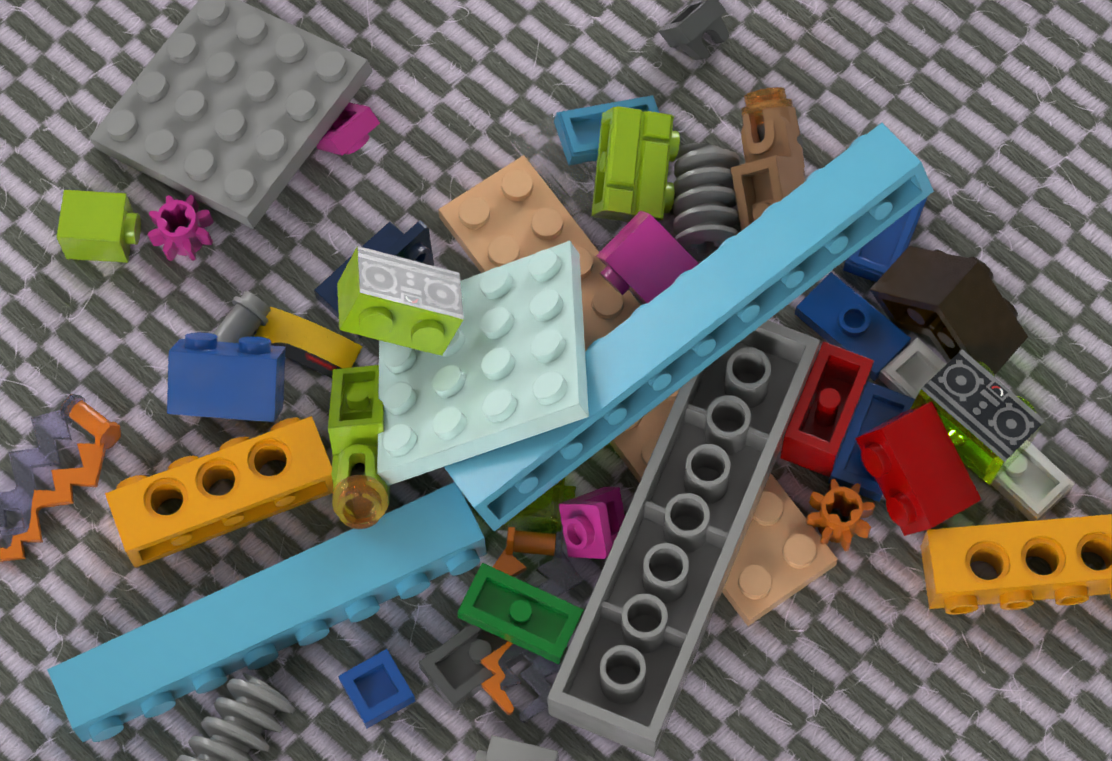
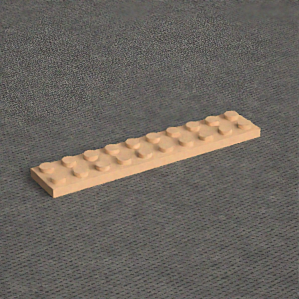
[438,155,838,626]

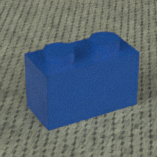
[167,332,286,422]

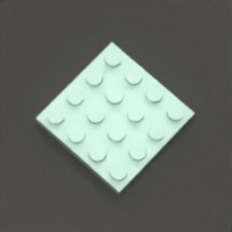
[377,241,589,486]

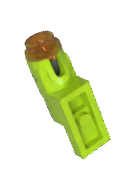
[328,365,390,529]

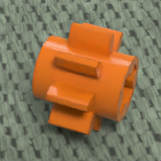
[806,479,875,551]

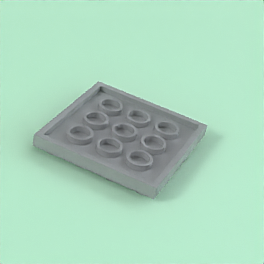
[89,0,373,229]

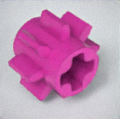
[148,195,214,261]

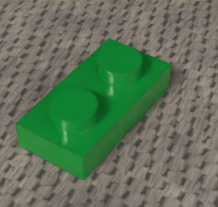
[457,563,584,665]

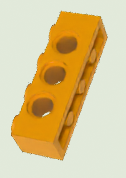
[105,416,333,568]
[920,514,1112,615]

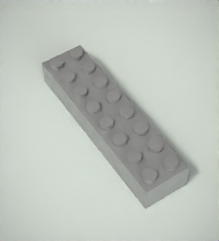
[547,320,820,757]

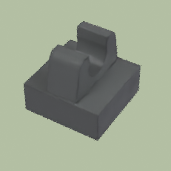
[658,0,729,60]

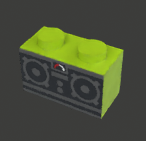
[337,246,464,356]

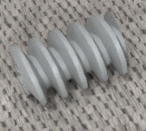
[673,143,740,261]
[176,673,296,761]

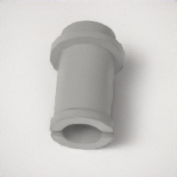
[213,291,271,343]

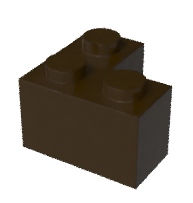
[870,246,1028,376]

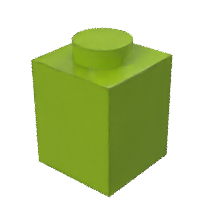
[56,190,141,263]

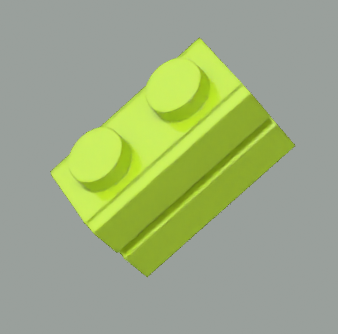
[591,106,680,222]

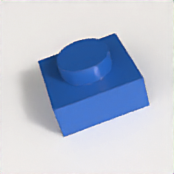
[338,649,415,729]

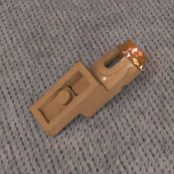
[731,87,806,231]

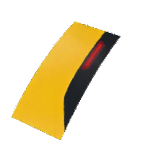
[254,307,363,379]

